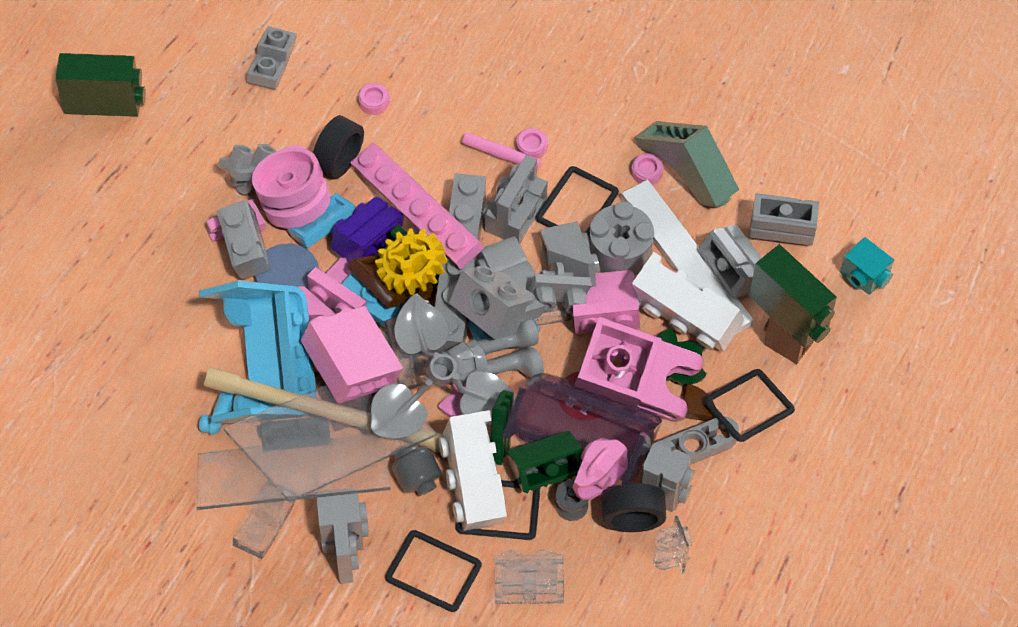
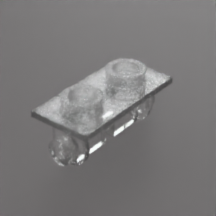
[653,516,692,574]

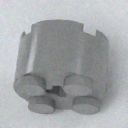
[589,201,654,276]

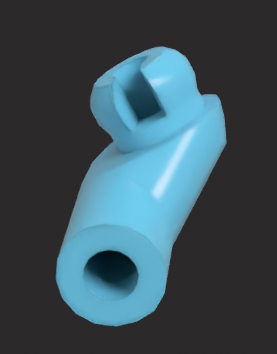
[199,391,235,435]

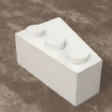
[632,252,745,352]
[439,410,507,531]

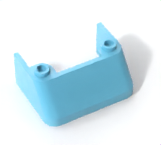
[199,281,317,424]

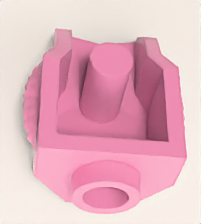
[572,438,629,500]

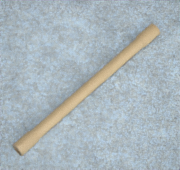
[204,367,443,454]

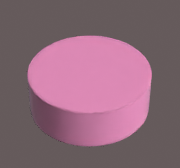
[358,83,390,115]
[516,128,548,159]
[632,154,663,185]

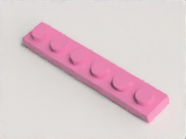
[350,142,484,270]

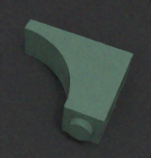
[634,121,739,208]

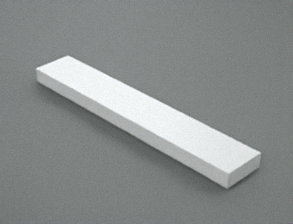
[621,179,754,335]

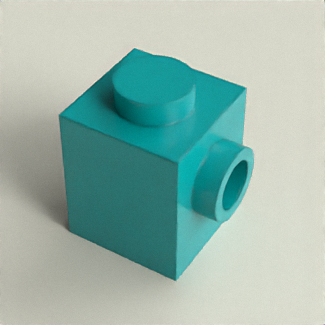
[840,237,894,295]

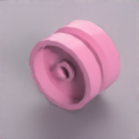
[252,147,331,229]

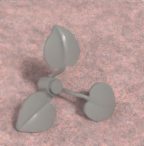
[371,294,520,439]

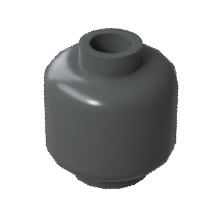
[392,444,441,496]

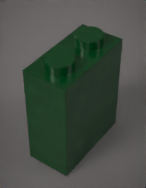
[55,53,146,117]
[749,244,837,348]

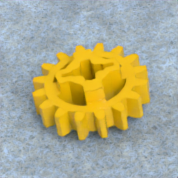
[375,228,448,295]

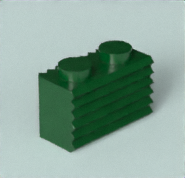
[507,430,583,494]

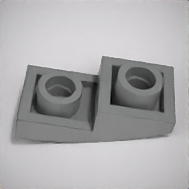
[247,26,297,90]

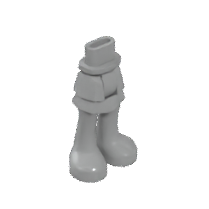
[427,319,544,385]

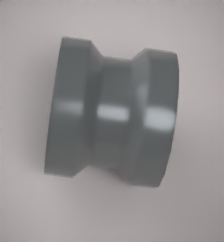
[555,479,589,521]

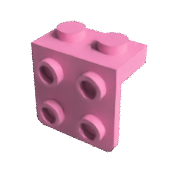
[307,257,367,314]
[573,270,640,335]

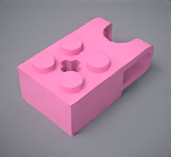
[574,317,704,422]

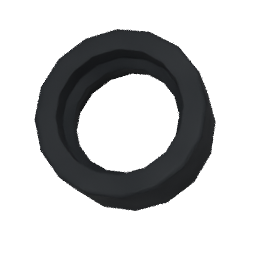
[313,115,364,178]
[602,483,666,533]

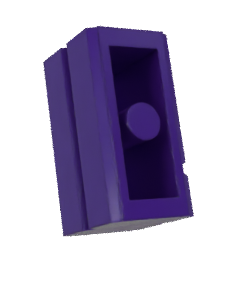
[331,196,404,262]

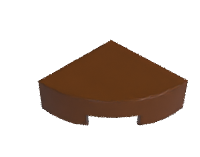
[685,384,716,421]

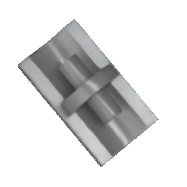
[217,144,276,195]
[526,262,592,314]

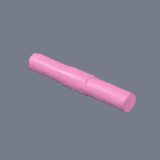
[462,132,542,171]

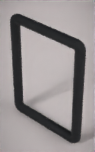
[536,166,619,237]
[704,369,795,442]
[456,480,540,540]
[385,530,482,612]

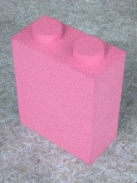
[300,306,403,404]

